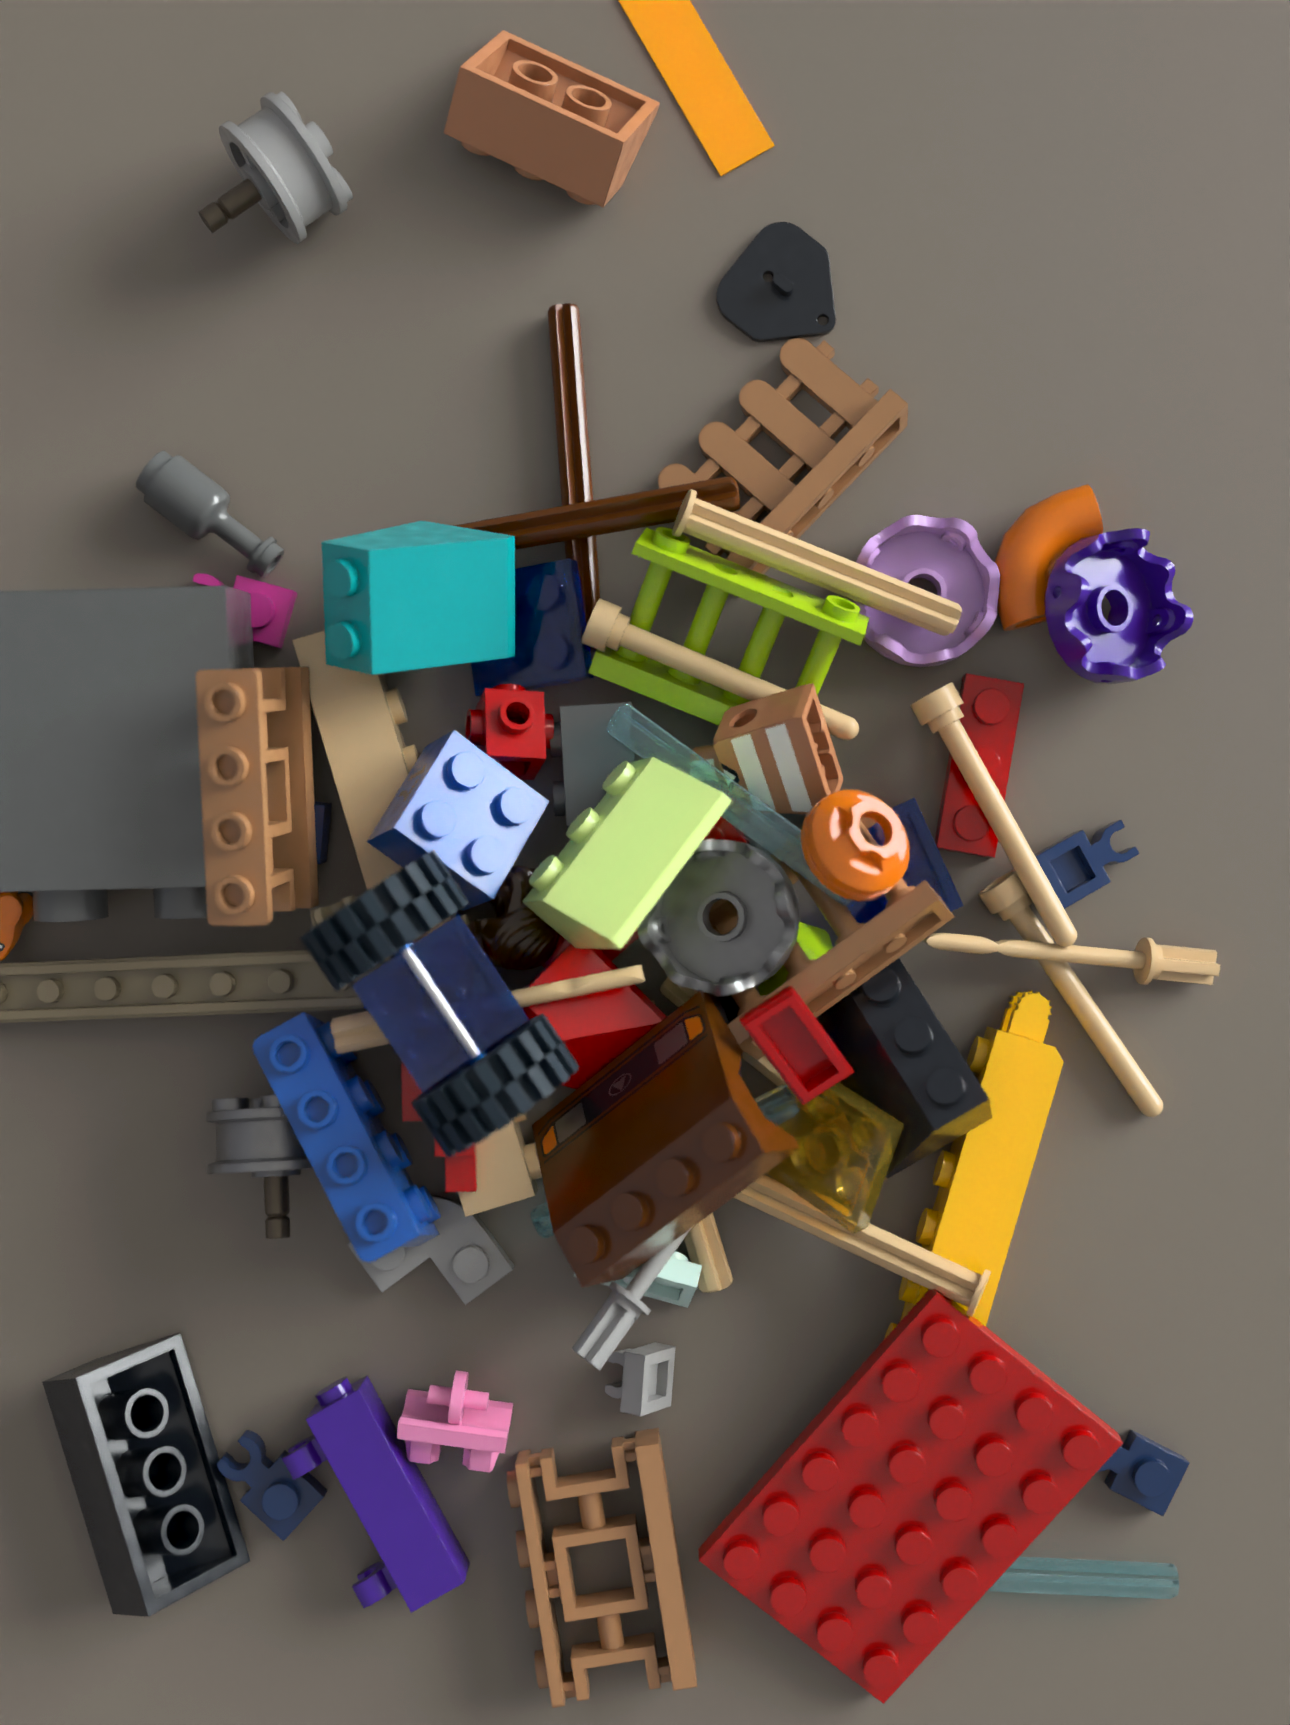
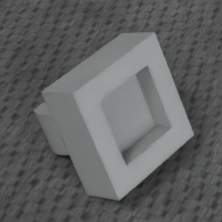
[605,1342,676,1417]

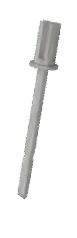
[572,1108,771,1371]

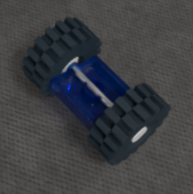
[300,850,579,1157]

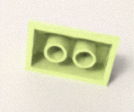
[522,757,732,949]

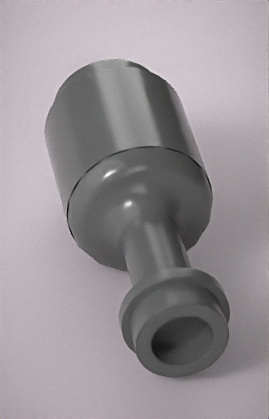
[136,451,285,578]

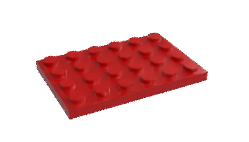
[698,1289,1123,1704]

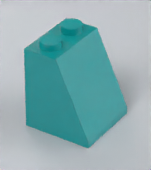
[321,521,515,675]

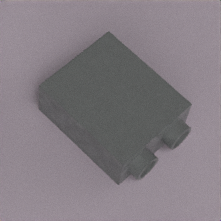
[0,586,254,922]

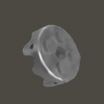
[638,840,800,996]

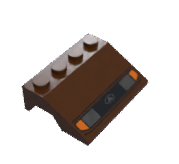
[532,990,800,1288]

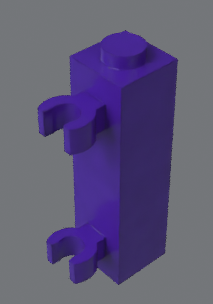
[282,1376,471,1612]

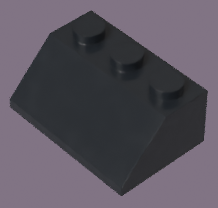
[816,958,992,1179]

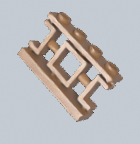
[195,666,319,926]
[507,1428,697,1708]

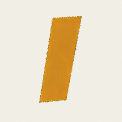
[618,0,775,177]

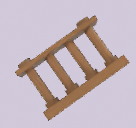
[709,789,954,1060]

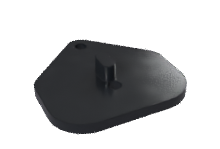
[716,222,836,342]

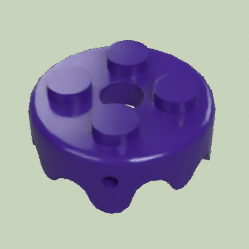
[1045,528,1193,684]

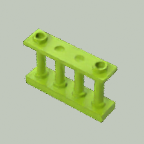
[588,527,869,726]

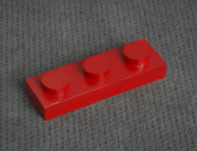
[933,673,1024,858]

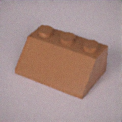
[444,30,660,207]

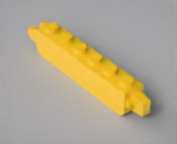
[884,990,1064,1339]

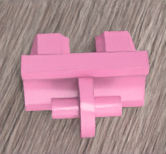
[397,1370,513,1473]

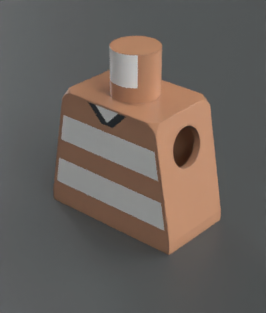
[691,683,844,814]

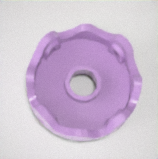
[848,515,1000,667]

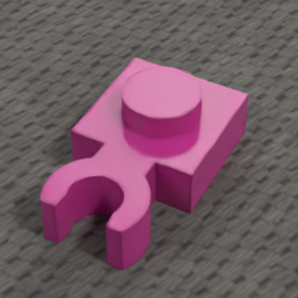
[193,573,297,649]

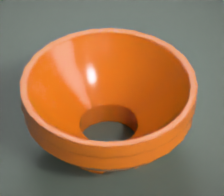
[801,789,910,901]

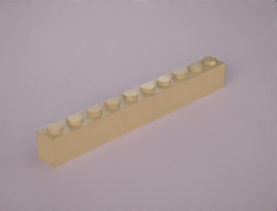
[292,630,542,1217]

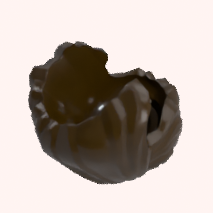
[463,865,560,970]

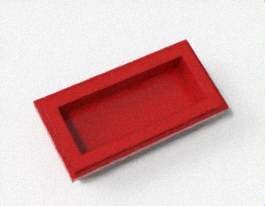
[739,985,855,1105]

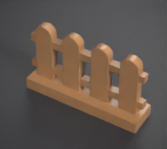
[658,338,908,574]

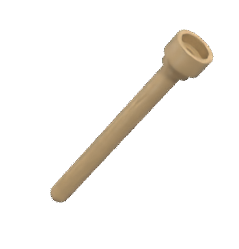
[581,598,859,740]
[910,682,1077,947]
[978,869,1163,1117]

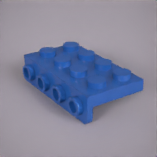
[253,1012,441,1262]

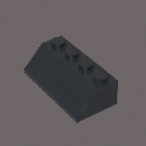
[42,1333,250,1617]

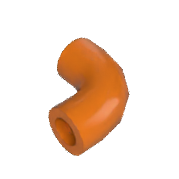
[995,484,1103,631]

